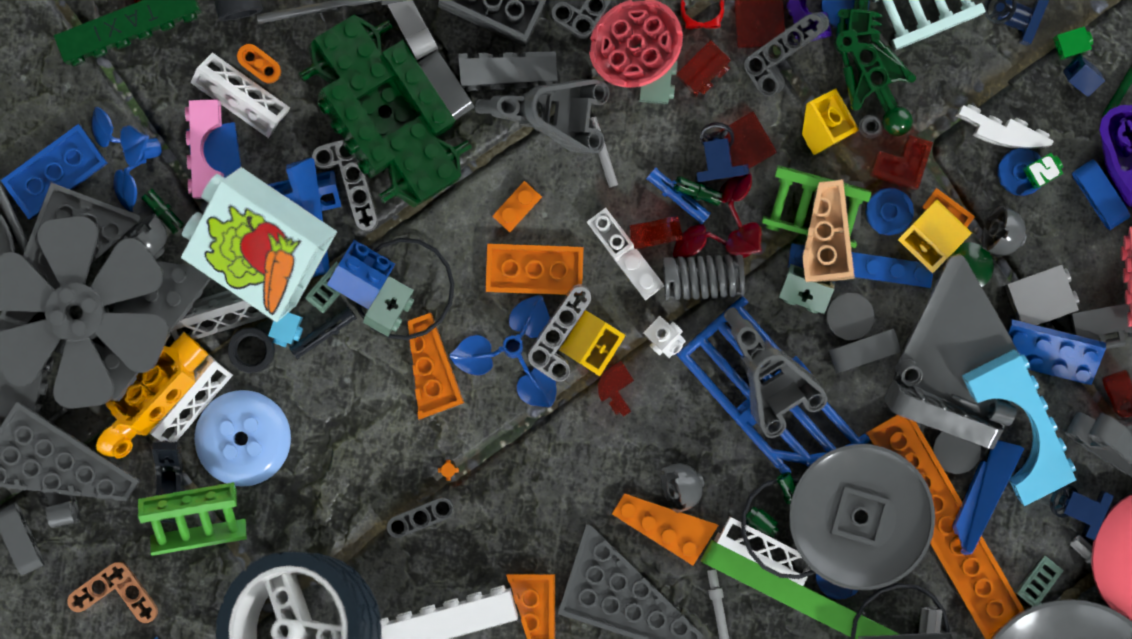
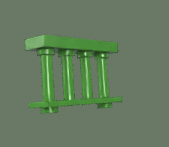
[762,165,871,248]
[138,482,247,556]

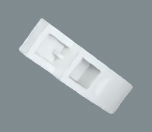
[956,104,1054,149]
[587,208,664,300]

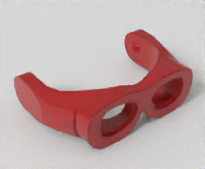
[681,0,724,29]

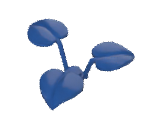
[92,107,161,212]
[450,295,557,408]

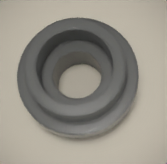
[858,114,883,139]

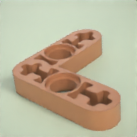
[67,562,158,623]

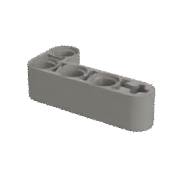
[387,0,438,60]
[312,140,378,232]
[528,284,591,381]

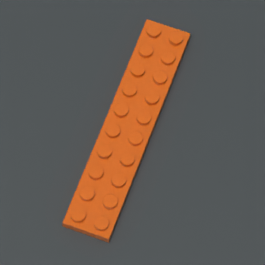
[866,414,1024,639]

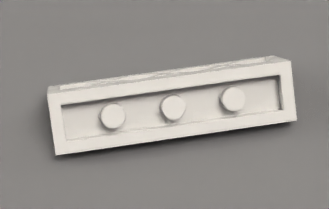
[191,53,290,138]
[149,355,233,442]
[714,516,811,586]

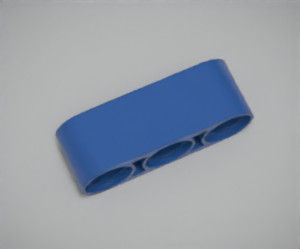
[1072,159,1131,230]

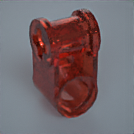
[1102,369,1132,417]

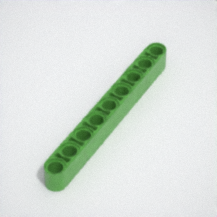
[701,539,899,639]

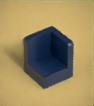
[1063,54,1105,97]

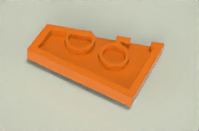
[506,574,555,639]

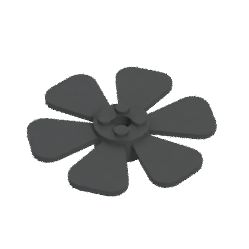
[0,216,169,408]

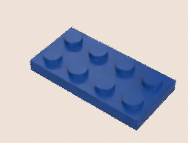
[1,124,108,220]
[1007,319,1106,385]

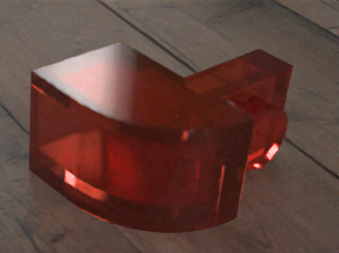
[630,216,683,249]
[598,361,634,417]

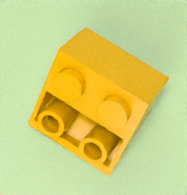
[898,200,972,273]
[559,310,626,376]

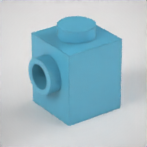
[268,312,303,347]

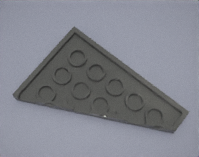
[102,261,212,401]
[0,401,140,501]

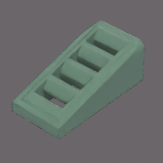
[305,261,341,314]
[1014,555,1063,607]

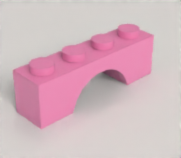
[185,99,224,199]

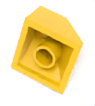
[802,89,859,155]

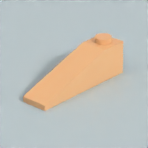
[803,180,854,282]

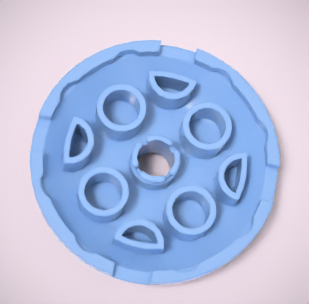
[194,390,291,486]

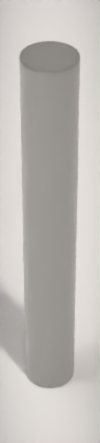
[589,117,618,188]

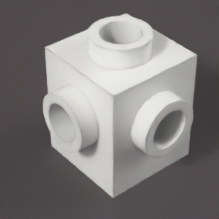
[644,316,686,358]

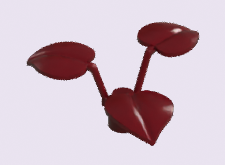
[673,172,762,258]

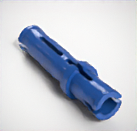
[646,167,711,224]

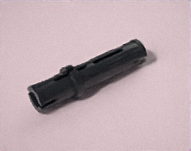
[289,306,357,360]

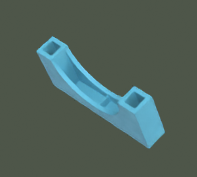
[962,350,1076,506]

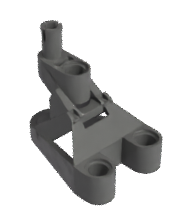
[475,79,610,153]
[724,308,828,438]
[1065,412,1132,478]

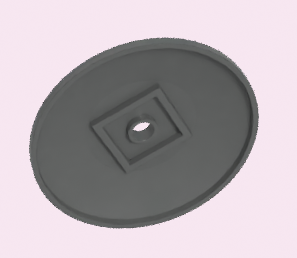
[789,444,935,590]

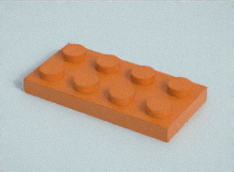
[486,244,584,295]

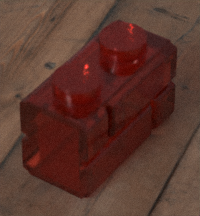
[676,40,731,96]

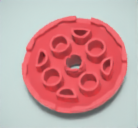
[589,0,683,88]

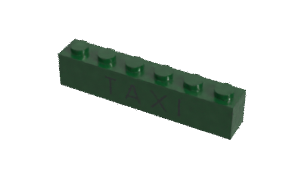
[53,0,202,66]

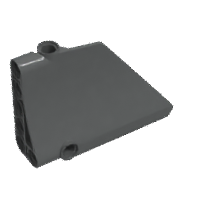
[884,254,1019,449]

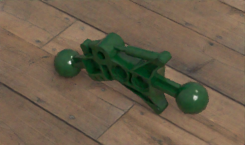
[834,0,916,137]

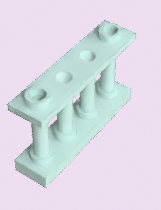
[872,0,986,51]

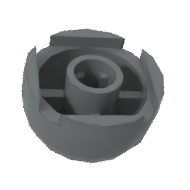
[981,206,1027,256]
[121,214,167,259]
[660,463,704,513]

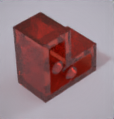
[869,135,933,190]

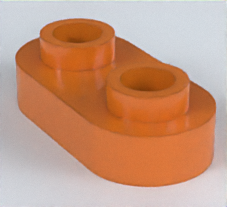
[237,44,281,84]

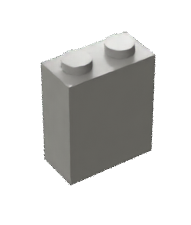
[1004,265,1080,325]

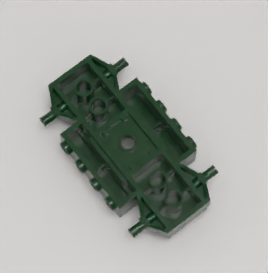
[299,14,472,208]

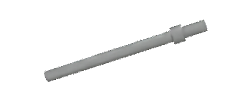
[707,569,729,639]

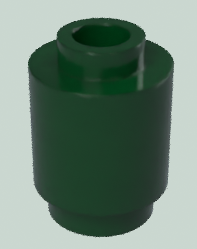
[746,506,779,541]

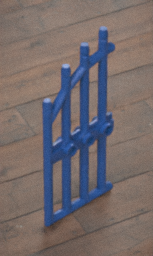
[676,297,871,474]

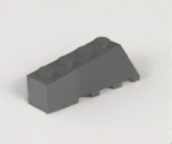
[459,52,557,92]

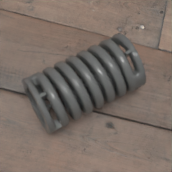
[663,254,745,301]

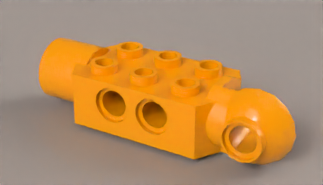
[96,332,209,458]

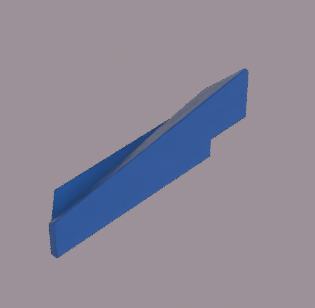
[284,158,330,278]
[952,440,1024,555]

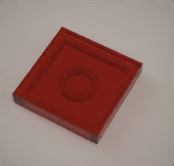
[734,0,785,49]
[719,111,777,169]

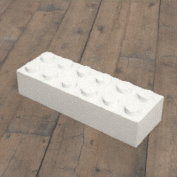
[380,585,518,639]

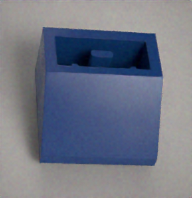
[327,240,395,310]

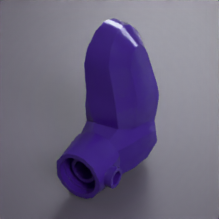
[1100,105,1132,206]

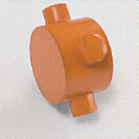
[438,460,459,481]

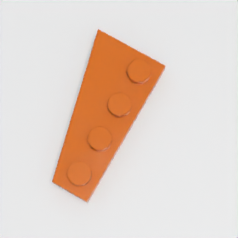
[408,313,464,420]
[612,493,719,565]

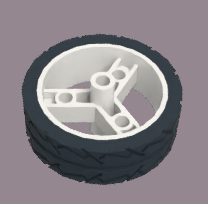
[216,552,382,639]

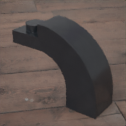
[152,441,184,522]

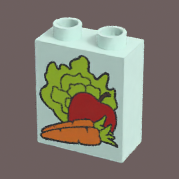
[181,167,337,322]

